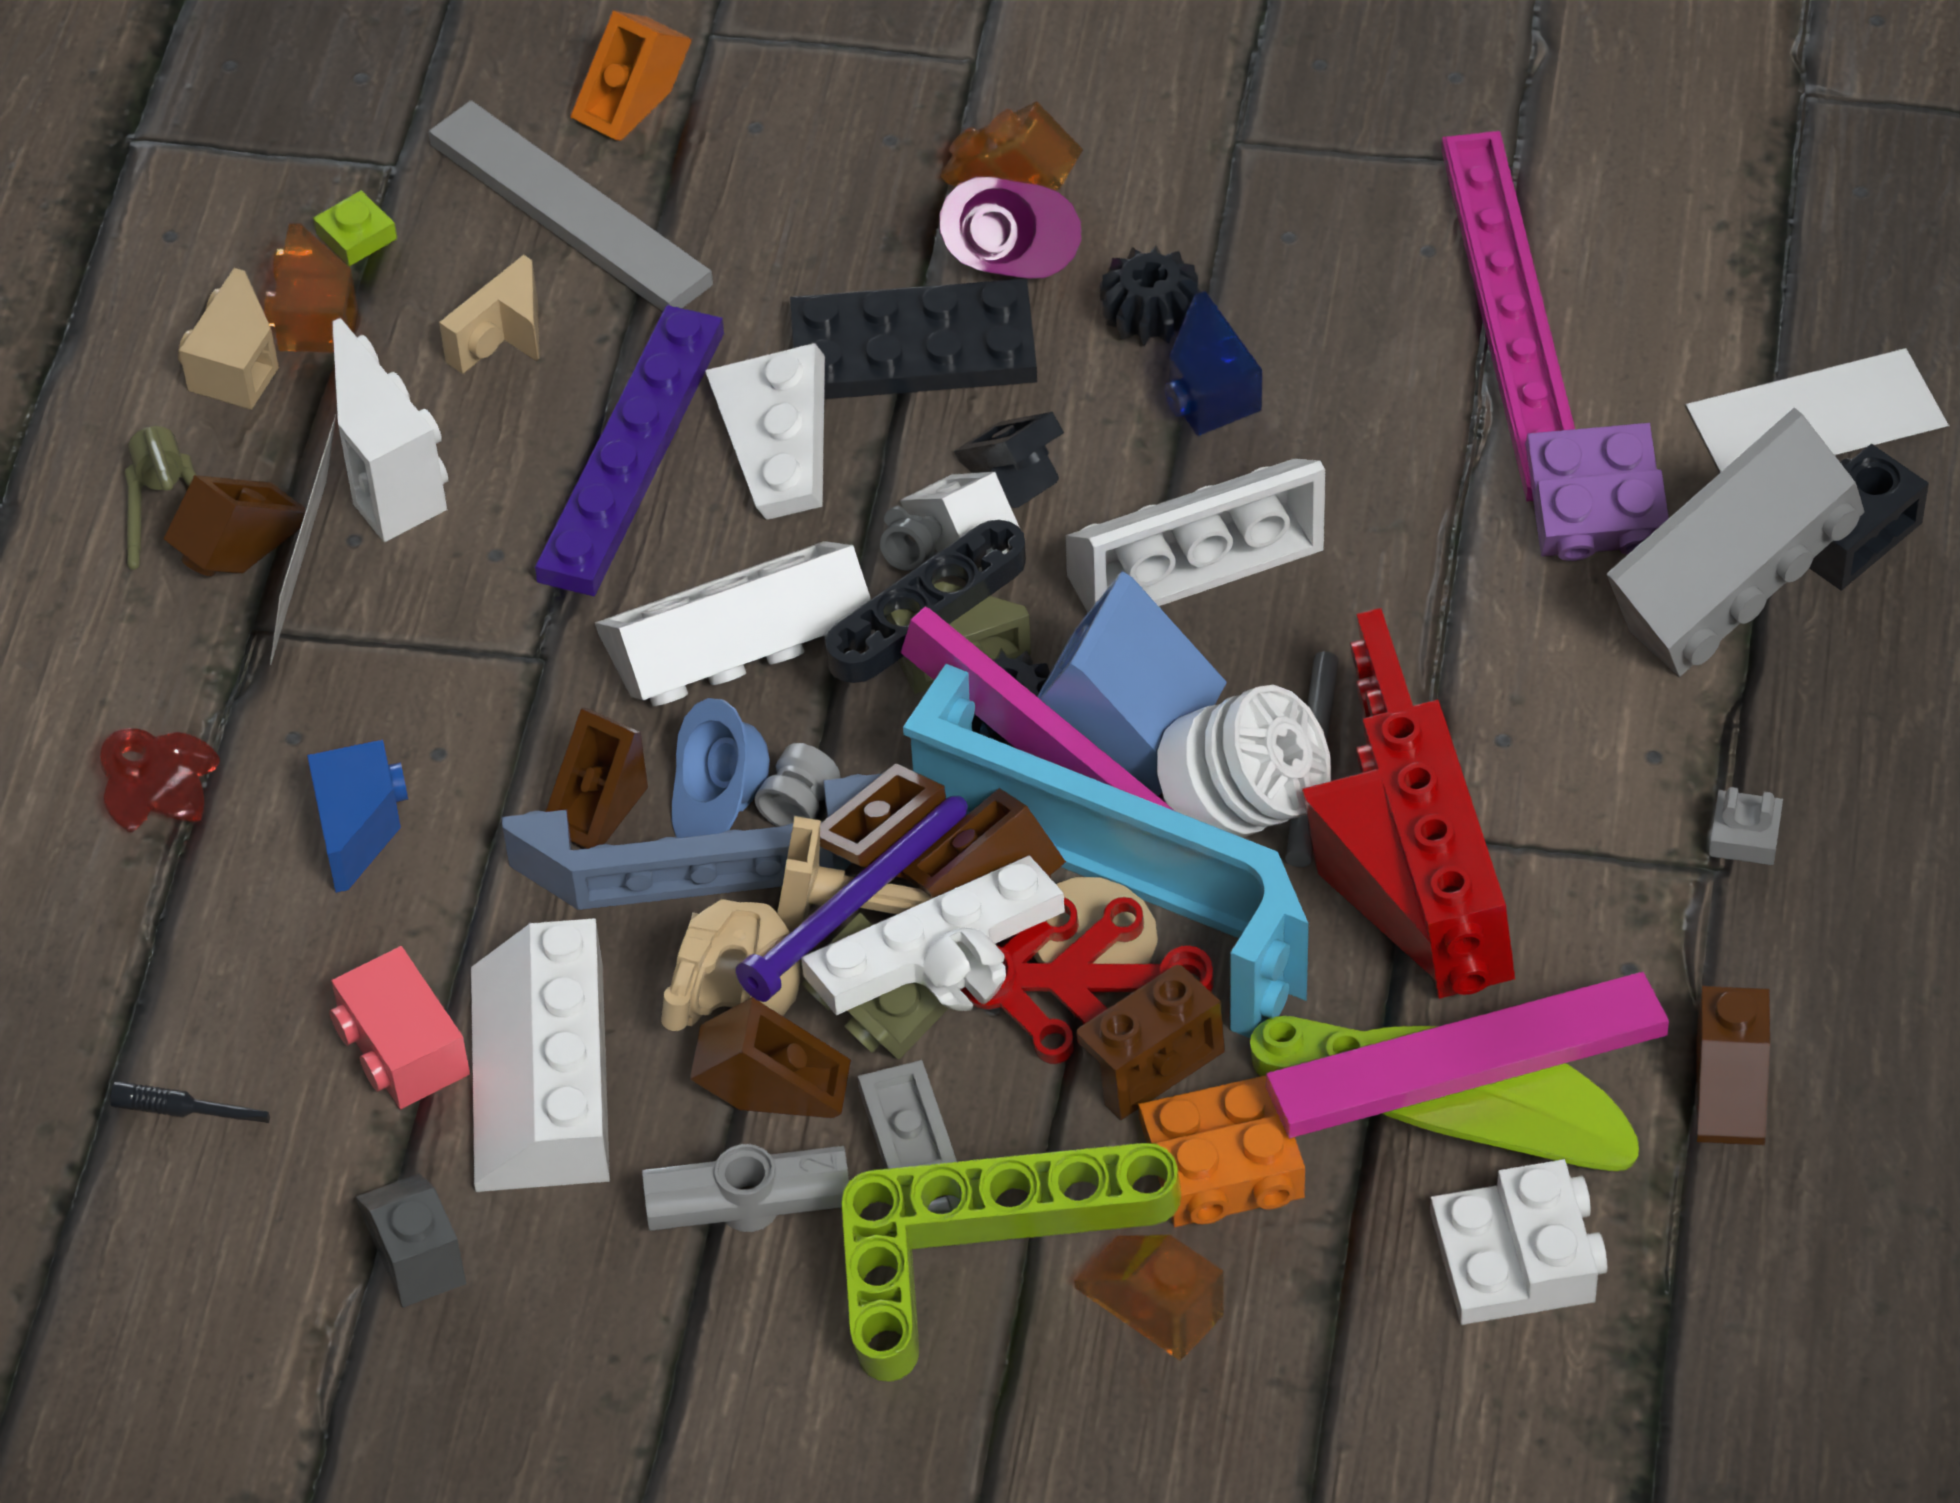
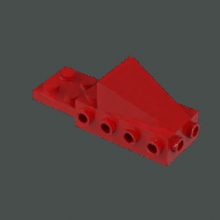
[1302,608,1515,999]

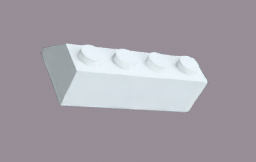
[1066,459,1325,612]
[595,541,871,706]
[471,918,610,1192]

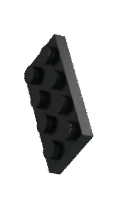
[790,278,1037,399]

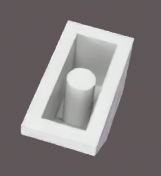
[900,472,1020,572]

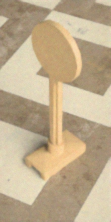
[777,816,1158,964]

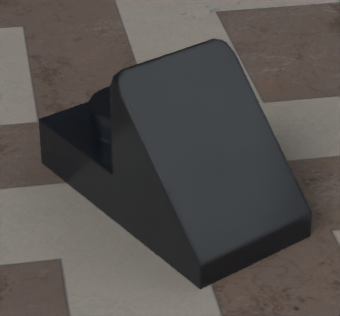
[954,411,1064,508]

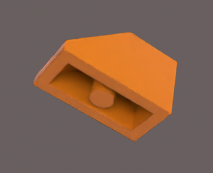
[570,10,692,141]

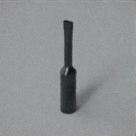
[110,1081,270,1123]

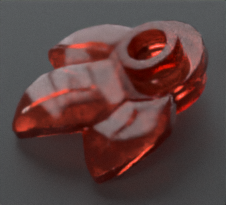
[100,728,220,833]

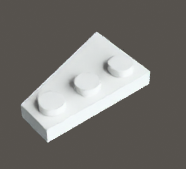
[705,343,825,520]

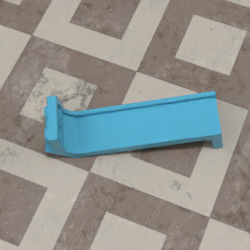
[902,665,1308,1038]

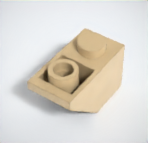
[178,268,279,410]

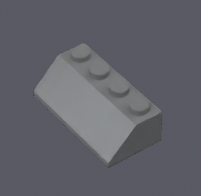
[1607,407,1865,677]

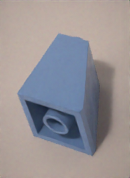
[1037,571,1227,796]

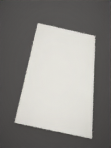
[1686,348,1949,472]
[270,414,336,665]

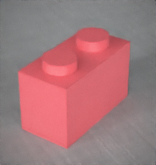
[329,946,470,1110]

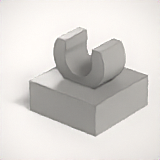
[1709,787,1783,865]

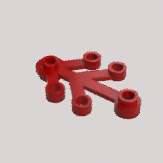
[960,897,1214,1064]

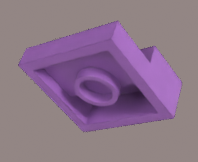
[1525,423,1669,561]

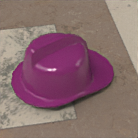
[939,177,1081,279]

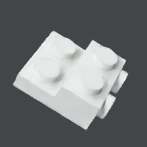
[1430,1159,1607,1325]

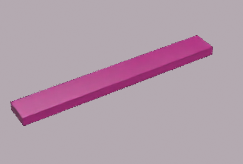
[1442,131,1575,501]

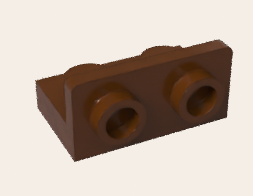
[1077,965,1225,1120]

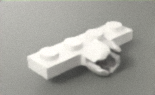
[802,855,1065,1015]

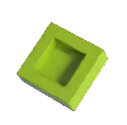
[313,190,397,266]

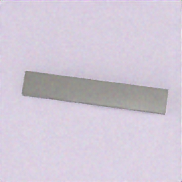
[429,101,713,312]

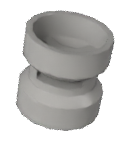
[755,743,841,827]

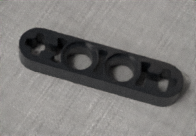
[825,519,1026,683]

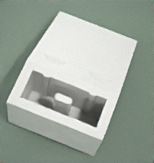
[332,318,448,542]

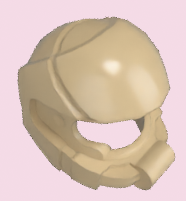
[661,899,801,1031]

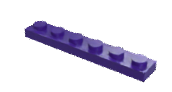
[535,305,724,597]

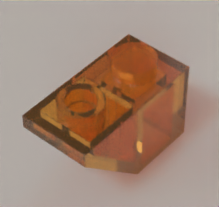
[940,101,1083,191]
[264,223,358,353]

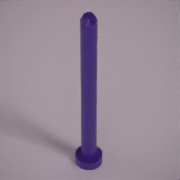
[736,795,968,1002]

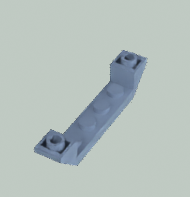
[502,774,882,910]

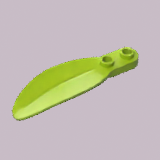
[1250,1016,1639,1171]

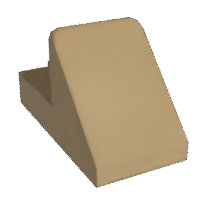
[439,255,539,374]

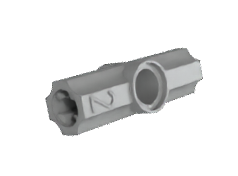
[643,1144,849,1232]

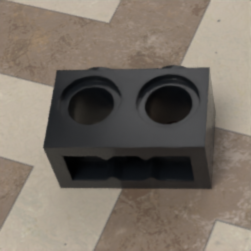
[1809,443,1929,591]

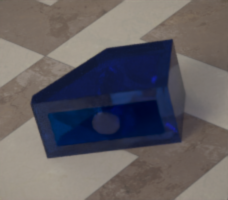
[1164,291,1262,436]

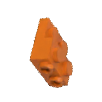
[1139,1075,1305,1227]

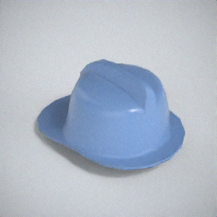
[672,698,770,838]

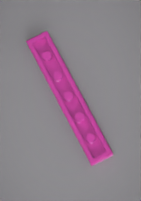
[901,607,1176,812]
[1266,972,1669,1138]

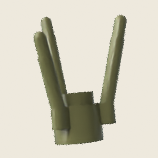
[124,426,197,570]

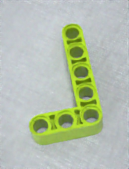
[842,1143,1181,1382]

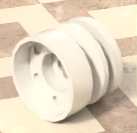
[1157,684,1331,838]

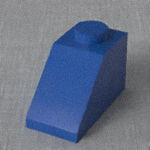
[307,740,408,893]

